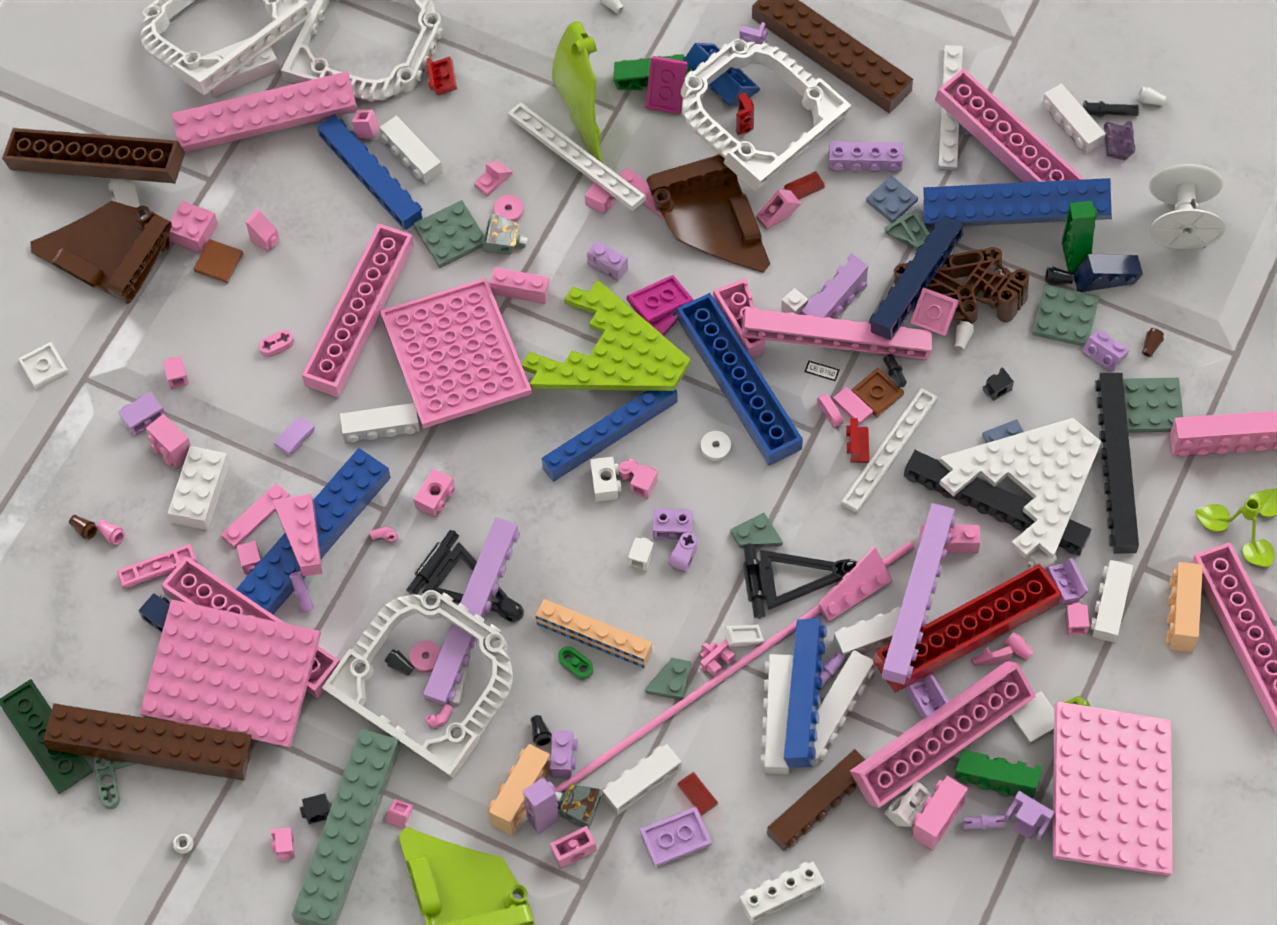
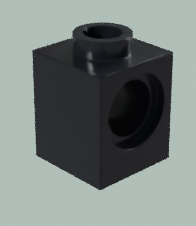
[300,793,330,824]

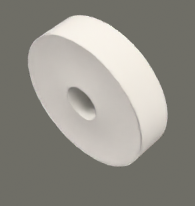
[701,431,731,461]

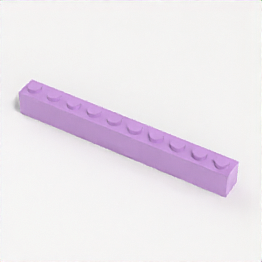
[881,503,957,685]
[423,517,520,706]

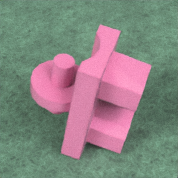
[700,639,735,677]

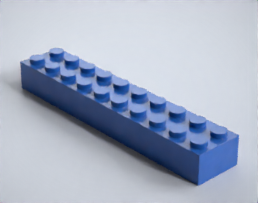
[923,178,1112,228]
[677,293,803,465]
[236,448,391,615]

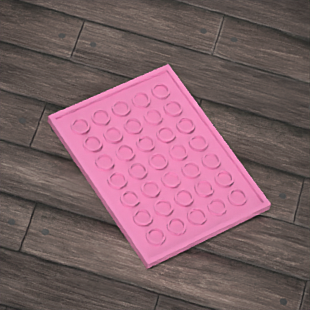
[380,278,532,429]
[140,599,321,748]
[1053,702,1172,876]

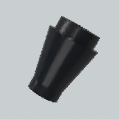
[1045,266,1074,285]
[384,649,414,676]
[531,715,552,746]

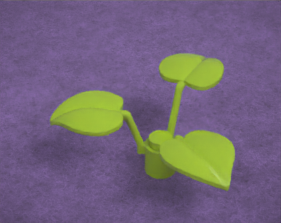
[1195,488,1277,568]

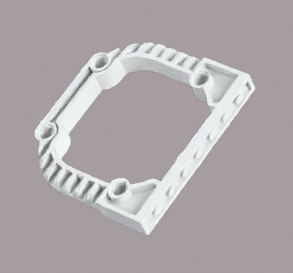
[141,0,311,95]
[281,0,443,102]
[680,39,851,191]
[322,590,513,778]

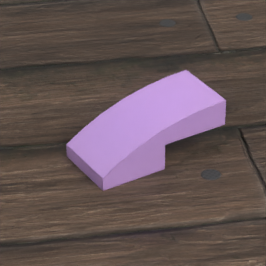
[274,416,315,455]

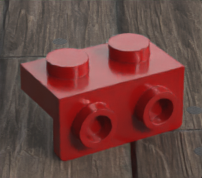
[425,56,457,95]
[736,93,754,135]
[846,418,869,463]

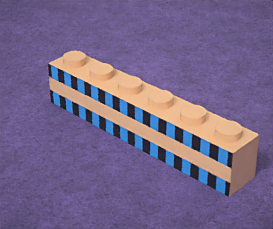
[536,599,652,668]

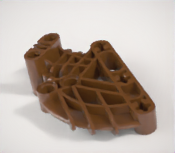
[894,247,1029,324]

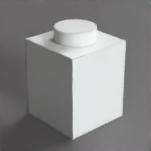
[781,288,808,315]
[628,537,654,571]

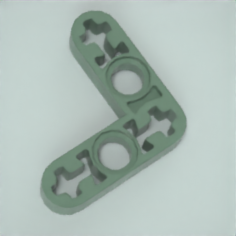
[93,757,136,809]

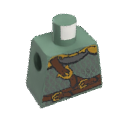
[482,213,527,255]
[555,784,602,830]

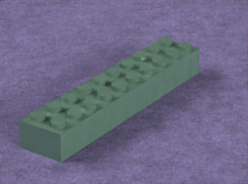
[292,729,400,925]

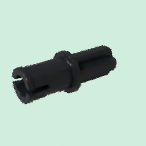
[883,354,907,388]

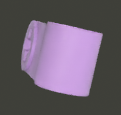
[668,532,697,572]

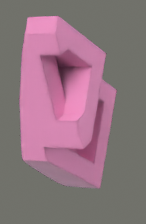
[971,646,1013,666]

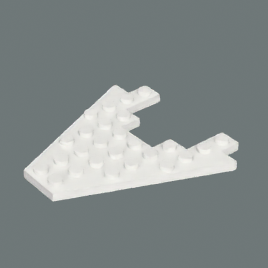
[940,418,1101,559]

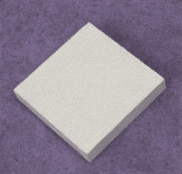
[18,342,69,390]
[1010,691,1054,745]

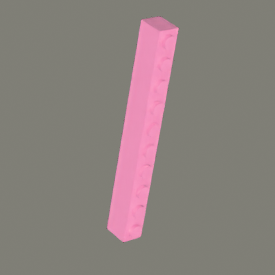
[742,308,932,360]

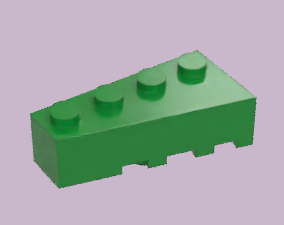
[1061,201,1098,273]

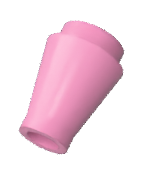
[97,520,125,545]
[1004,632,1034,660]

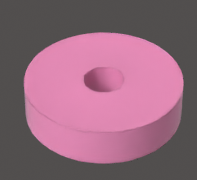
[494,195,523,222]
[410,641,441,673]

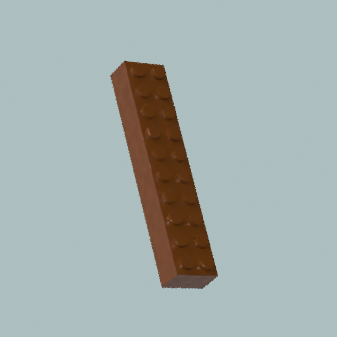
[752,0,913,114]
[2,128,185,184]
[44,703,253,780]

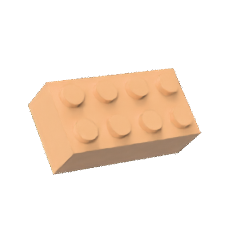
[1166,562,1203,653]
[488,744,551,836]

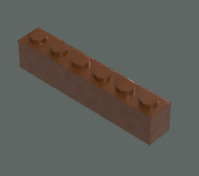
[767,749,866,851]

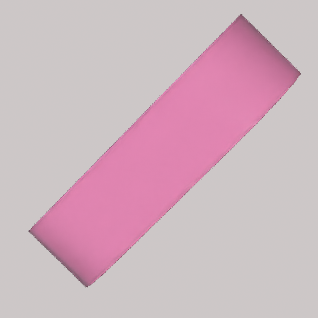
[259,330,294,357]
[817,393,844,427]

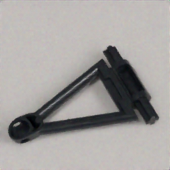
[406,530,524,622]
[743,543,857,619]

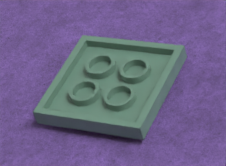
[413,200,485,268]
[1032,284,1099,347]
[1123,378,1183,433]

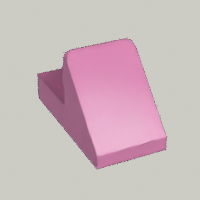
[474,162,513,197]

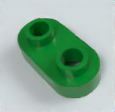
[558,646,593,679]

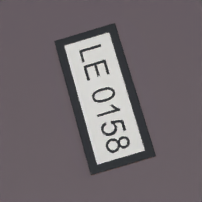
[804,360,840,381]

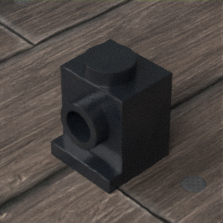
[982,367,1014,401]

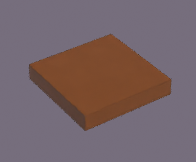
[193,239,243,283]
[851,368,904,417]

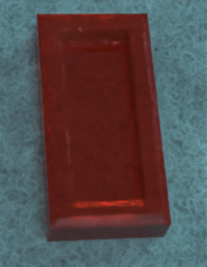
[784,171,825,200]
[677,772,718,816]

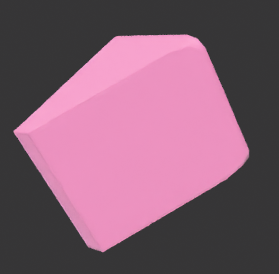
[386,799,414,828]

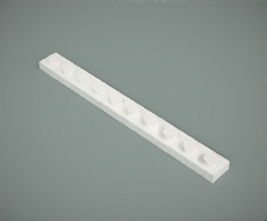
[508,103,646,211]

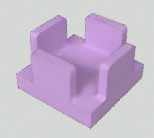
[1005,791,1055,841]

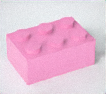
[912,776,968,850]

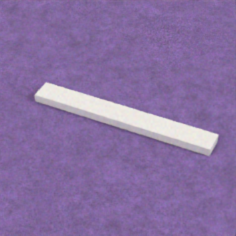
[841,388,938,514]

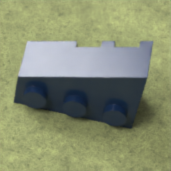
[1074,254,1143,292]

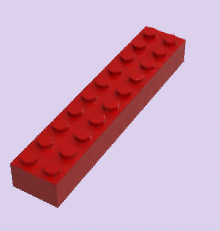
[873,563,1062,693]

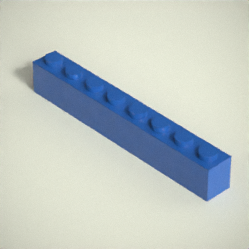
[317,115,423,231]
[541,389,678,482]
[784,618,827,768]

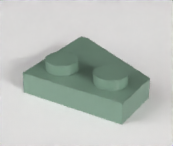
[884,211,930,250]
[730,513,783,548]
[645,658,691,700]

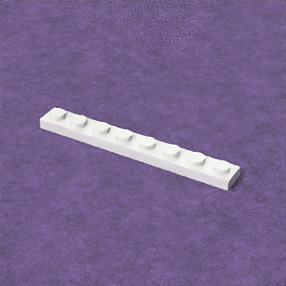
[938,45,963,171]

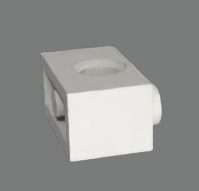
[590,457,621,502]

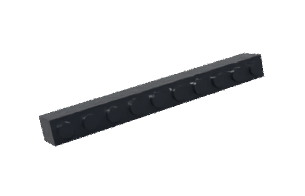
[1095,373,1139,554]
[904,450,1092,556]

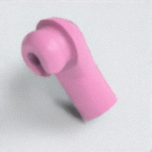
[369,527,398,543]
[425,704,453,728]

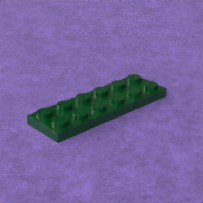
[0,679,93,794]

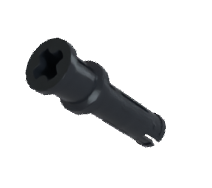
[1083,100,1139,117]

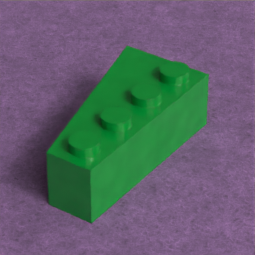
[613,54,691,91]
[954,749,1043,799]

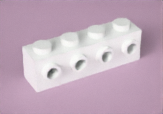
[740,861,825,924]

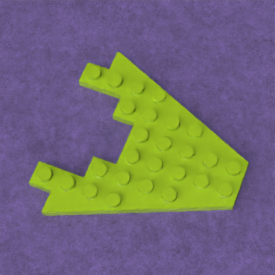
[521,280,691,391]

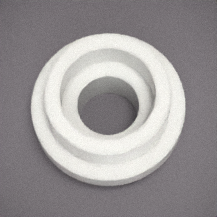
[173,834,194,854]

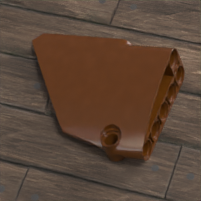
[646,155,770,273]
[30,201,172,304]

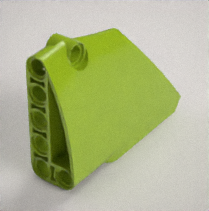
[552,21,603,163]
[398,826,535,925]

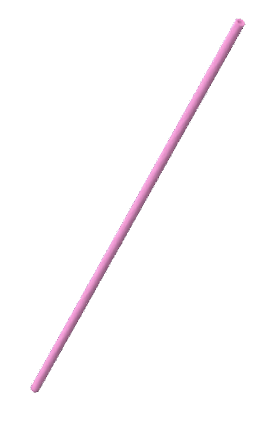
[555,541,914,793]

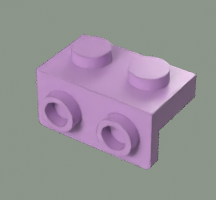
[739,22,768,44]
[1082,330,1130,372]
[1045,558,1088,604]
[905,674,949,719]

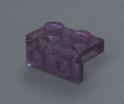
[1104,121,1135,161]

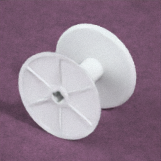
[1149,164,1225,249]

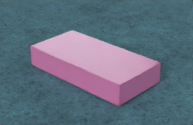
[833,386,873,425]

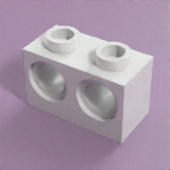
[884,782,932,827]

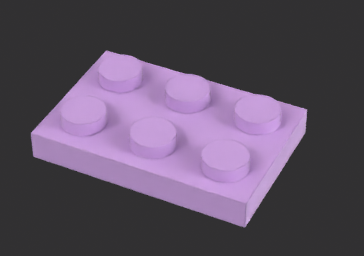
[640,807,712,868]

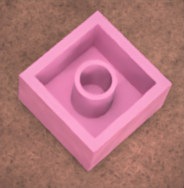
[168,201,218,253]
[146,414,191,469]

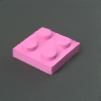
[910,288,959,336]

